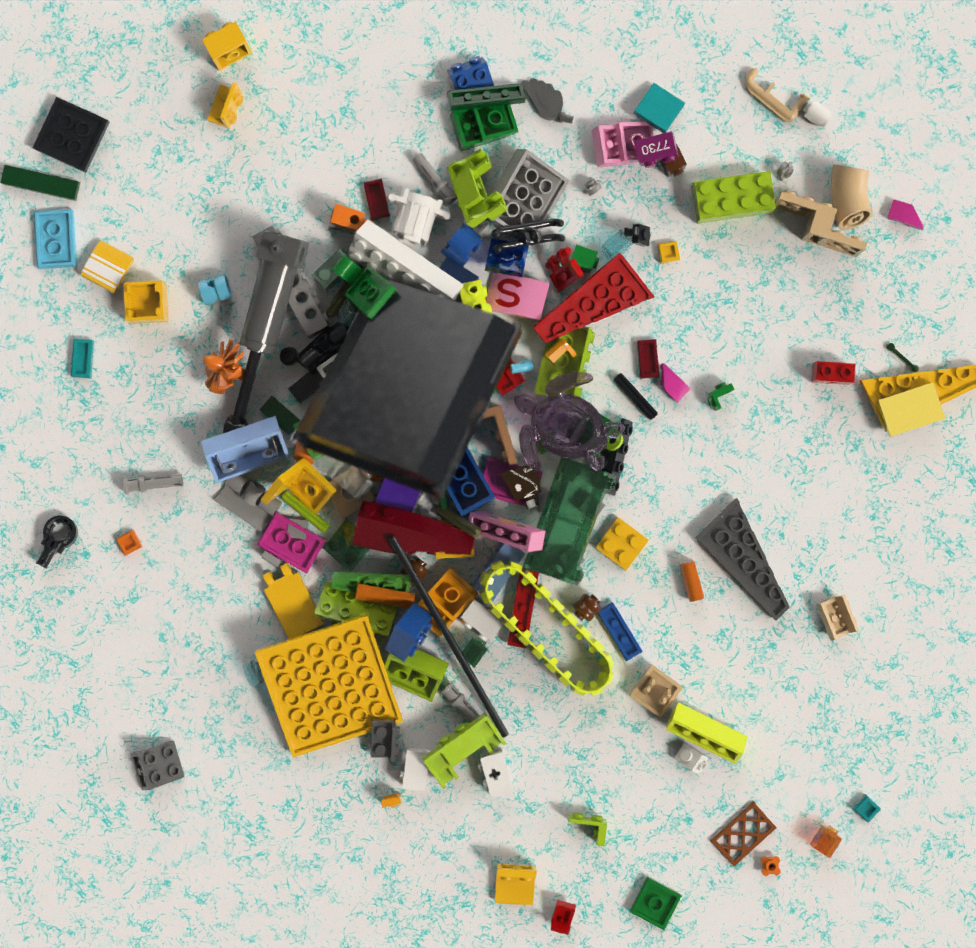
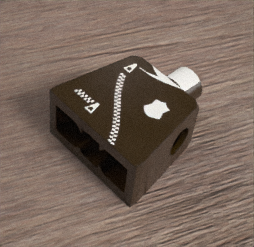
[501,461,541,509]

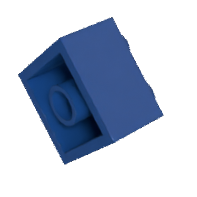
[385,603,433,662]

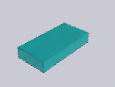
[71,339,94,379]

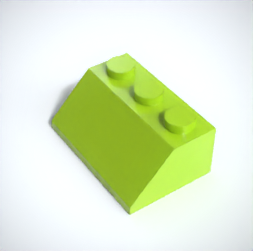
[385,649,449,702]

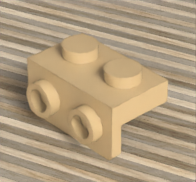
[816,595,859,641]

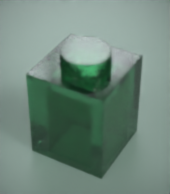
[462,636,488,668]

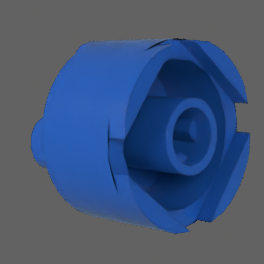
[440,222,483,266]

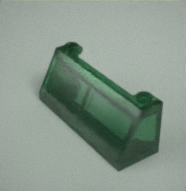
[523,457,616,586]

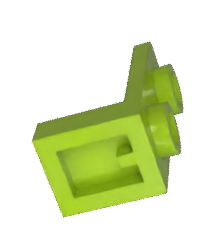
[567,813,607,846]

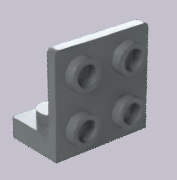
[131,741,184,791]

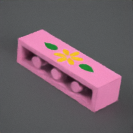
[469,511,545,552]

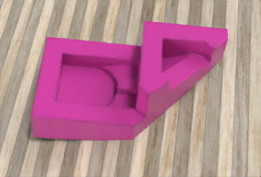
[888,200,924,230]
[660,363,690,403]

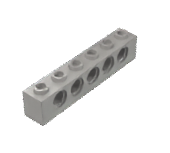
[252,226,330,339]

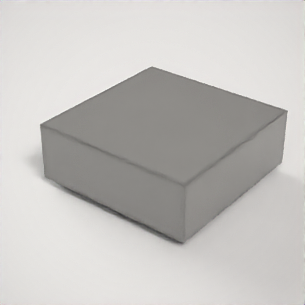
[287,518,309,540]
[261,551,284,567]

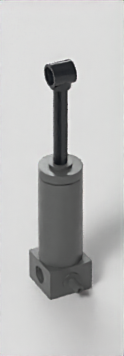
[223,230,309,433]

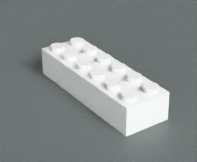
[347,220,463,301]

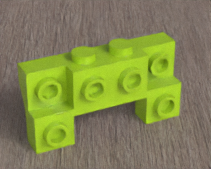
[447,148,508,228]
[422,712,507,789]

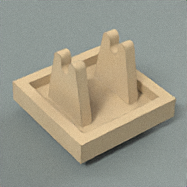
[629,664,683,718]

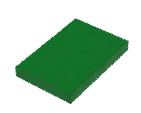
[344,265,396,319]

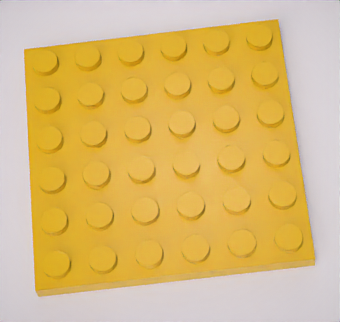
[255,614,403,758]

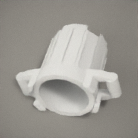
[386,188,450,248]

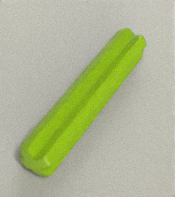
[281,491,330,533]

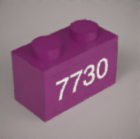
[634,131,679,168]

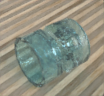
[243,660,264,687]

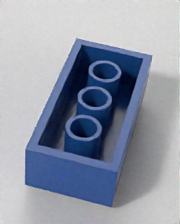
[447,447,496,517]

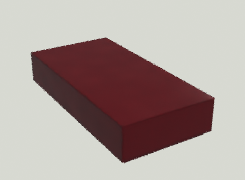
[363,179,390,221]
[637,339,660,379]

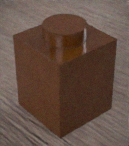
[660,144,687,177]

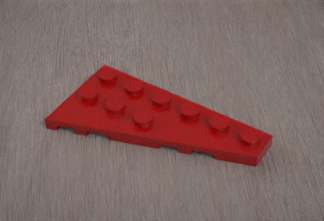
[532,253,655,343]

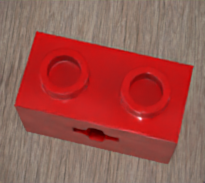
[811,361,856,385]

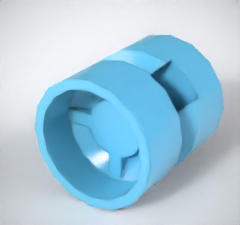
[198,274,232,305]

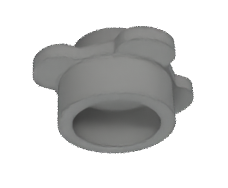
[776,161,794,181]
[583,179,602,196]

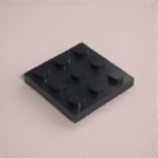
[32,97,110,173]

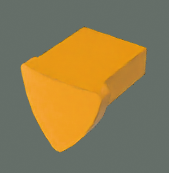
[543,338,577,363]

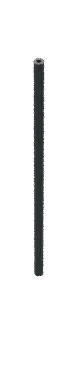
[388,536,509,738]

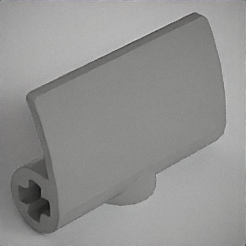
[215,475,282,532]

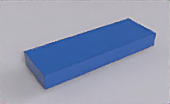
[598,602,643,661]

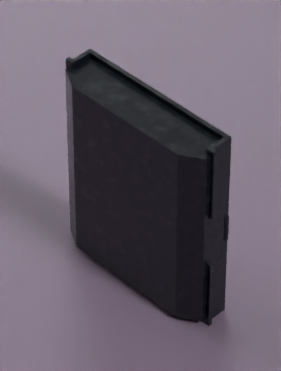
[293,280,522,500]

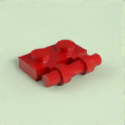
[545,247,584,292]

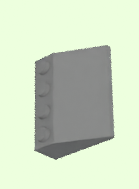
[486,149,569,246]

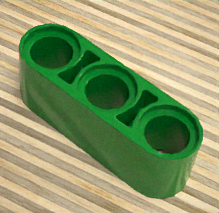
[332,254,364,285]

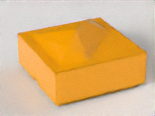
[381,793,402,808]

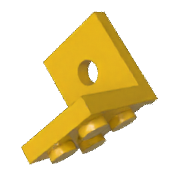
[261,458,337,514]

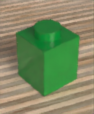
[571,244,600,273]

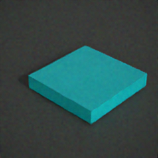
[633,83,685,133]

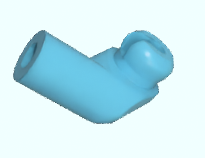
[509,359,534,374]

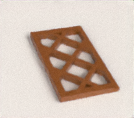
[710,801,777,866]

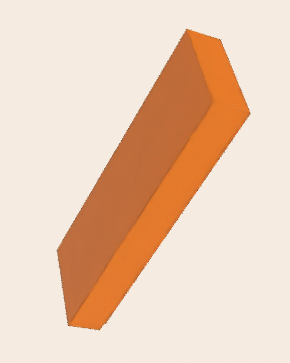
[355,584,415,609]

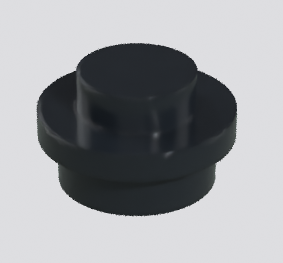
[280,347,299,366]

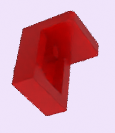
[550,900,576,935]

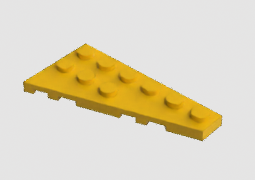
[860,365,976,432]

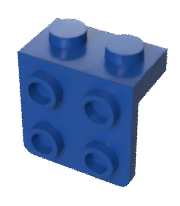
[447,56,494,90]

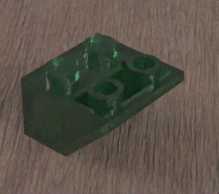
[323,518,371,572]

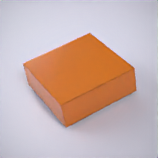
[116,530,143,556]

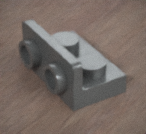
[370,719,400,762]

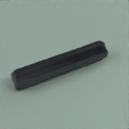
[614,373,658,420]

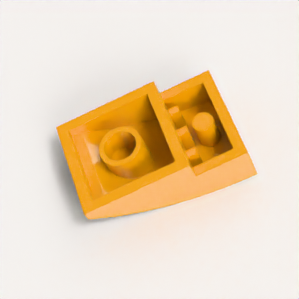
[417,568,479,638]

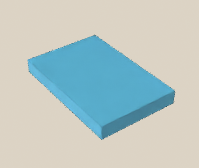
[34,209,77,269]

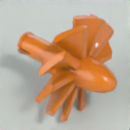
[203,339,256,394]

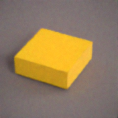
[657,241,680,264]

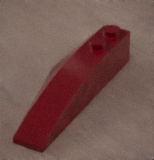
[352,500,475,555]

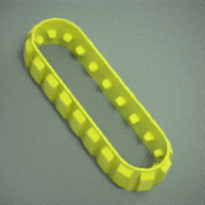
[479,560,614,696]

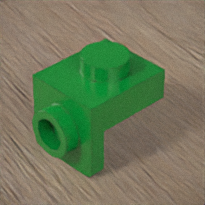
[707,382,735,411]

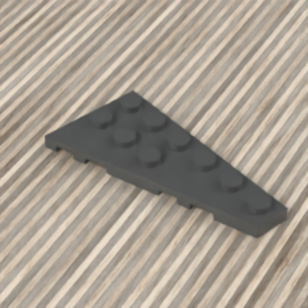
[695,498,790,621]

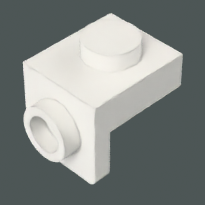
[674,742,708,774]

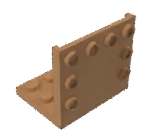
[481,405,517,465]

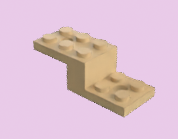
[775,191,867,257]

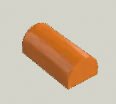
[680,561,704,602]

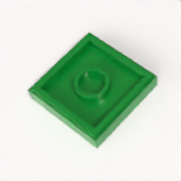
[629,876,682,930]

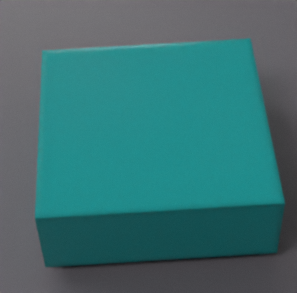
[853,795,881,823]

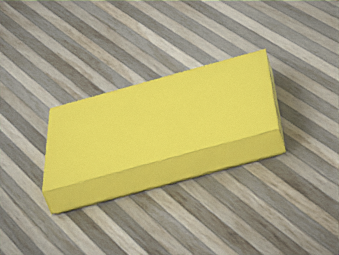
[877,383,945,437]

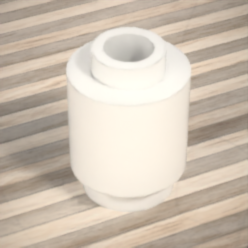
[803,100,832,127]

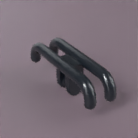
[491,219,565,254]

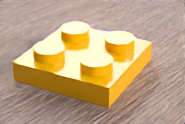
[595,517,649,571]

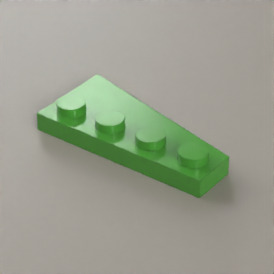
[331,572,412,593]

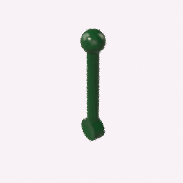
[886,343,919,372]

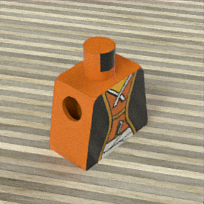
[328,204,374,235]

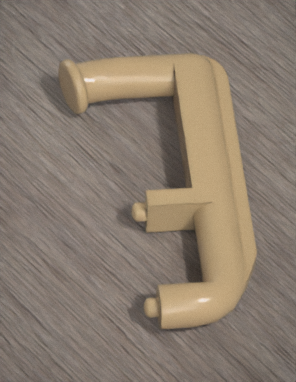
[745,68,810,122]

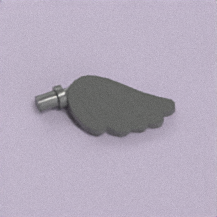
[521,78,574,124]

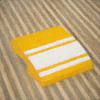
[81,240,134,294]

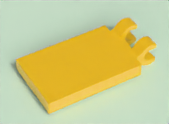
[263,563,324,639]

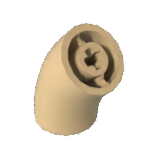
[830,164,873,230]

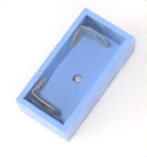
[201,416,290,483]

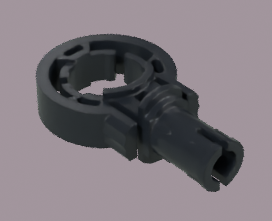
[36,515,78,569]

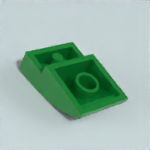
[450,105,519,151]

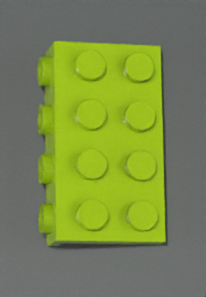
[534,327,595,403]

